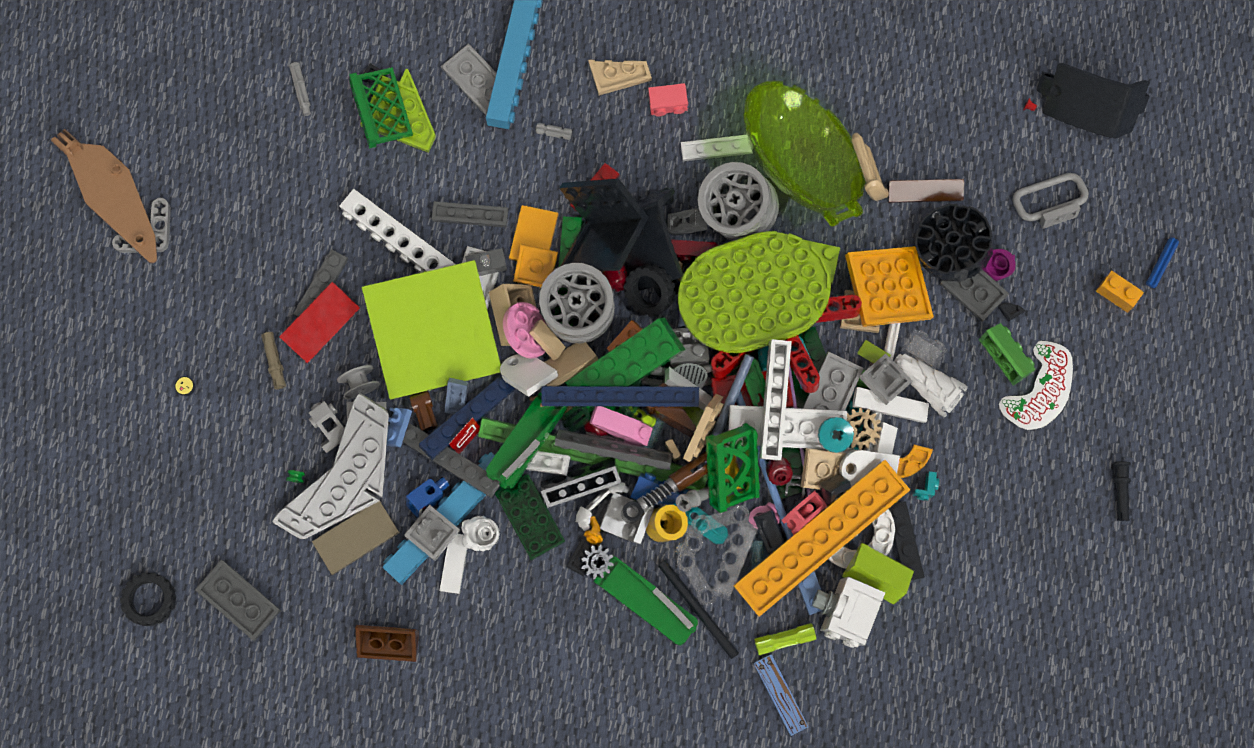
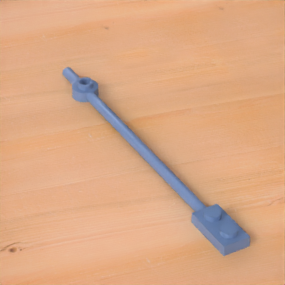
[736,391,821,615]

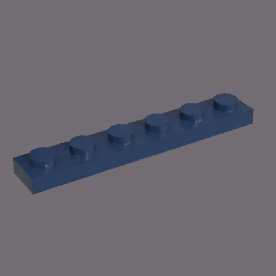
[419,375,516,460]

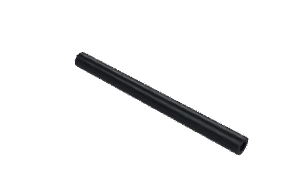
[658,560,739,659]

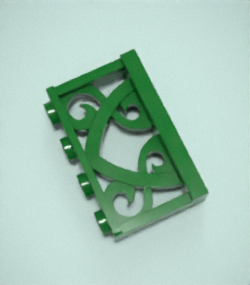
[706,423,760,513]

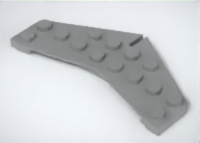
[272,392,389,539]

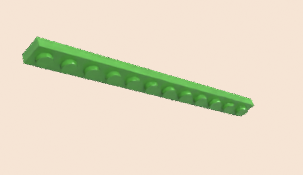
[478,417,708,491]

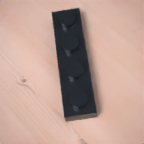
[888,501,925,581]

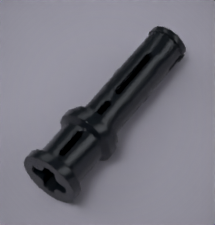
[1113,461,1131,521]

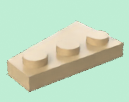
[588,60,652,95]

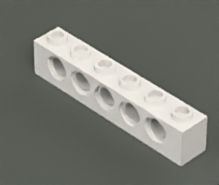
[759,340,792,461]

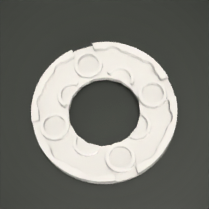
[820,493,895,569]

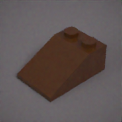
[644,382,696,438]

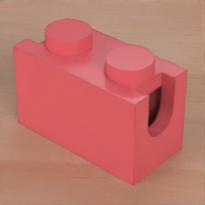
[648,83,688,116]
[781,491,827,534]

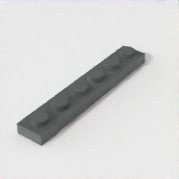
[403,423,500,498]
[554,429,673,470]

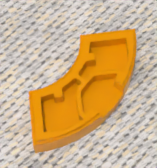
[897,445,933,479]

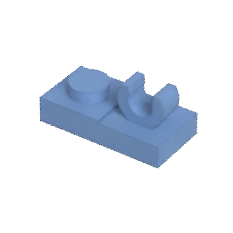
[387,408,412,448]

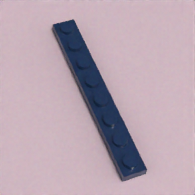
[542,386,699,407]

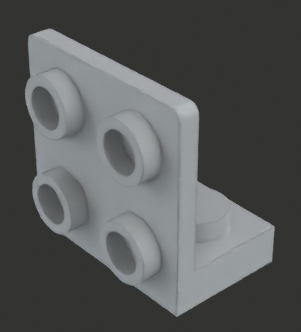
[600,493,654,544]

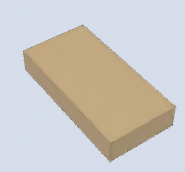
[529,319,565,361]

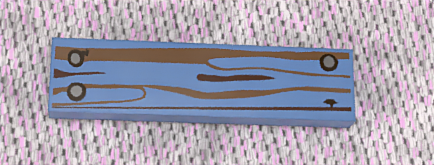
[753,654,808,736]

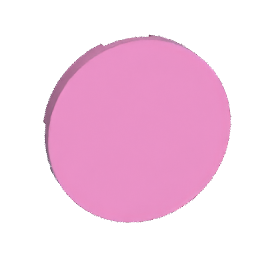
[503,302,547,359]

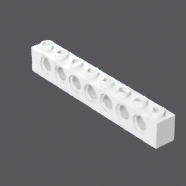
[340,189,456,273]

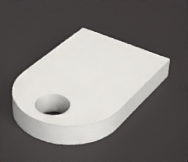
[500,354,558,397]
[839,449,900,487]

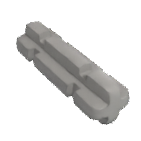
[536,123,572,140]

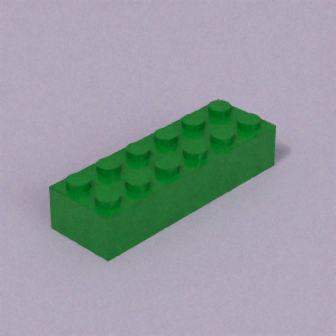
[565,317,685,415]

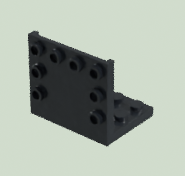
[559,178,649,271]

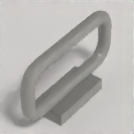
[1012,173,1089,229]

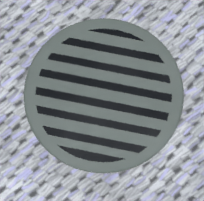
[674,363,707,386]

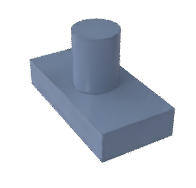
[444,378,468,415]

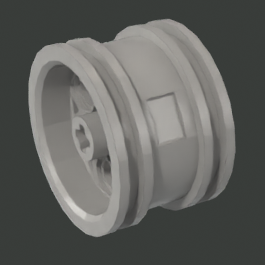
[698,162,779,241]
[539,263,615,344]

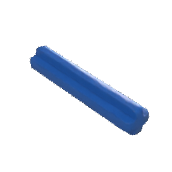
[1146,237,1179,288]

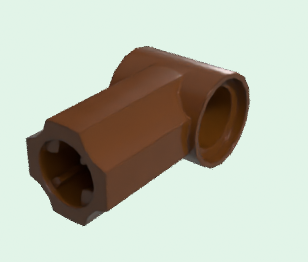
[409,391,438,432]

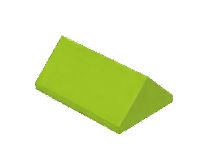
[842,543,914,604]

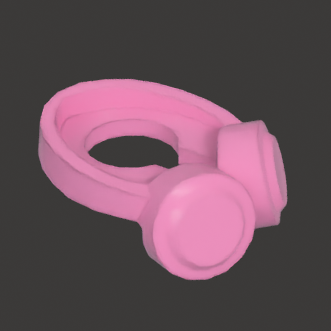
[749,502,780,529]

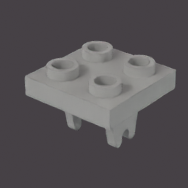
[859,354,912,405]
[404,505,461,561]

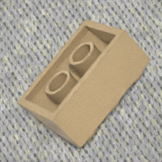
[489,284,537,346]

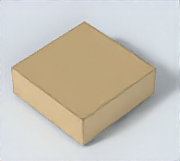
[665,439,681,462]

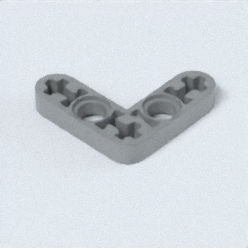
[112,198,171,253]

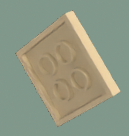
[683,394,724,462]

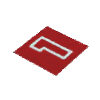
[449,418,480,454]

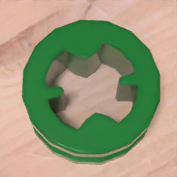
[286,470,305,483]

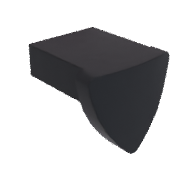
[819,474,851,506]

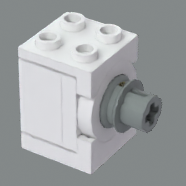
[811,577,885,648]

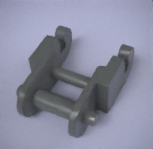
[785,474,805,498]

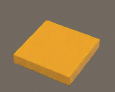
[513,244,558,287]

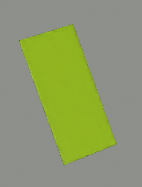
[857,340,891,363]

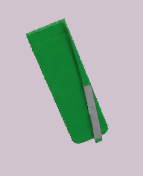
[486,392,567,489]
[594,555,698,646]

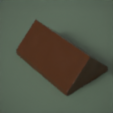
[355,625,419,662]

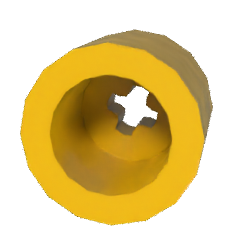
[646,505,688,542]

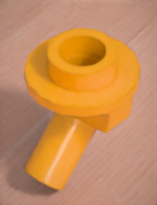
[584,516,603,544]

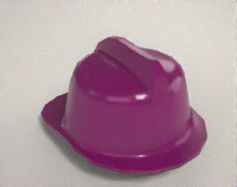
[983,249,1016,281]

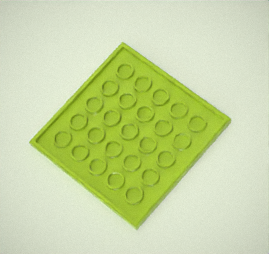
[362,260,501,400]

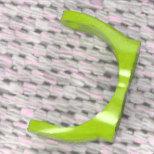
[620,406,656,427]

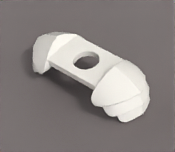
[576,482,629,531]

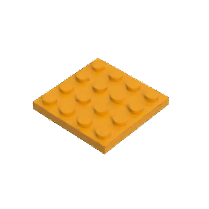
[845,246,934,327]

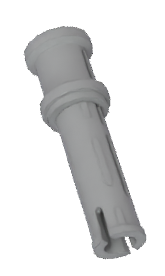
[676,486,709,512]

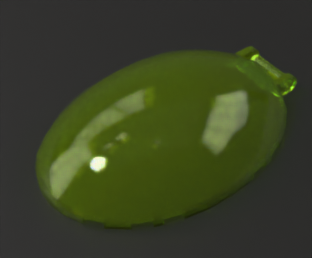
[743,81,866,227]

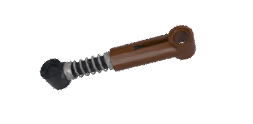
[621,443,729,524]

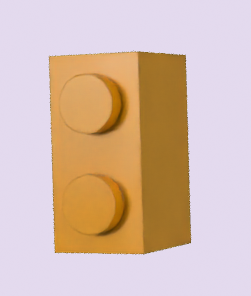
[1096,271,1144,313]

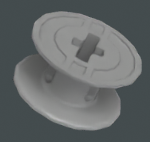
[337,365,380,399]

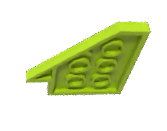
[360,69,436,153]

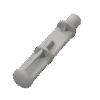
[289,62,311,116]

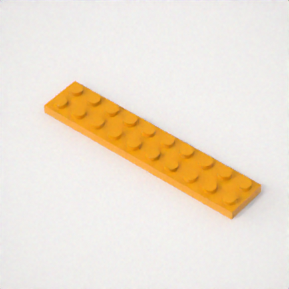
[733,460,910,616]

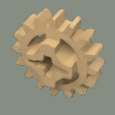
[847,408,882,450]

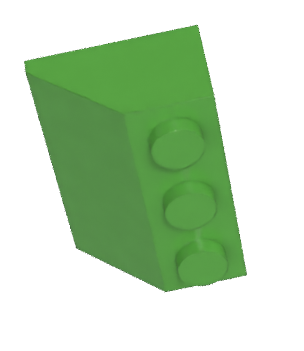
[979,323,1036,386]

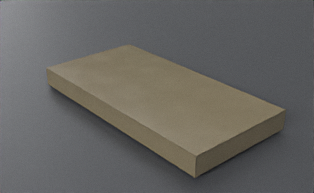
[312,501,400,575]

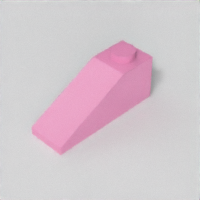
[590,406,653,446]

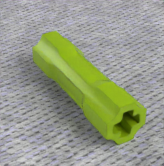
[754,623,816,655]

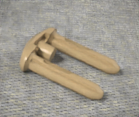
[852,133,889,201]

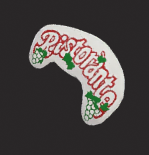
[999,341,1073,430]

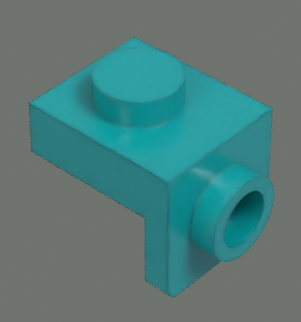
[912,471,939,501]

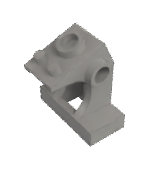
[309,401,346,453]

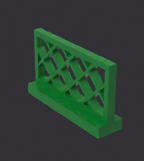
[349,67,413,148]

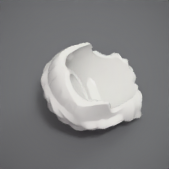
[461,516,500,551]

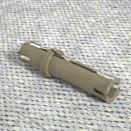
[261,332,286,389]

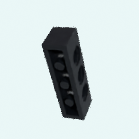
[541,458,622,508]

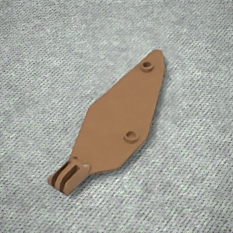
[51,129,157,263]

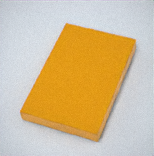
[509,205,559,261]

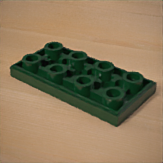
[495,474,565,561]

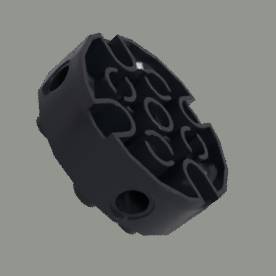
[915,204,994,282]

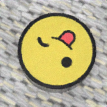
[175,376,196,396]

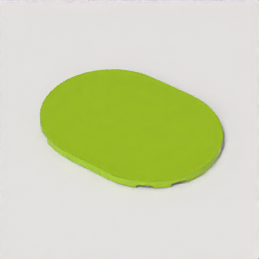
[678,231,831,353]

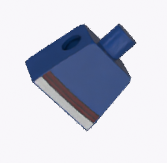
[406,477,449,518]

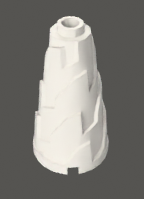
[894,353,968,417]

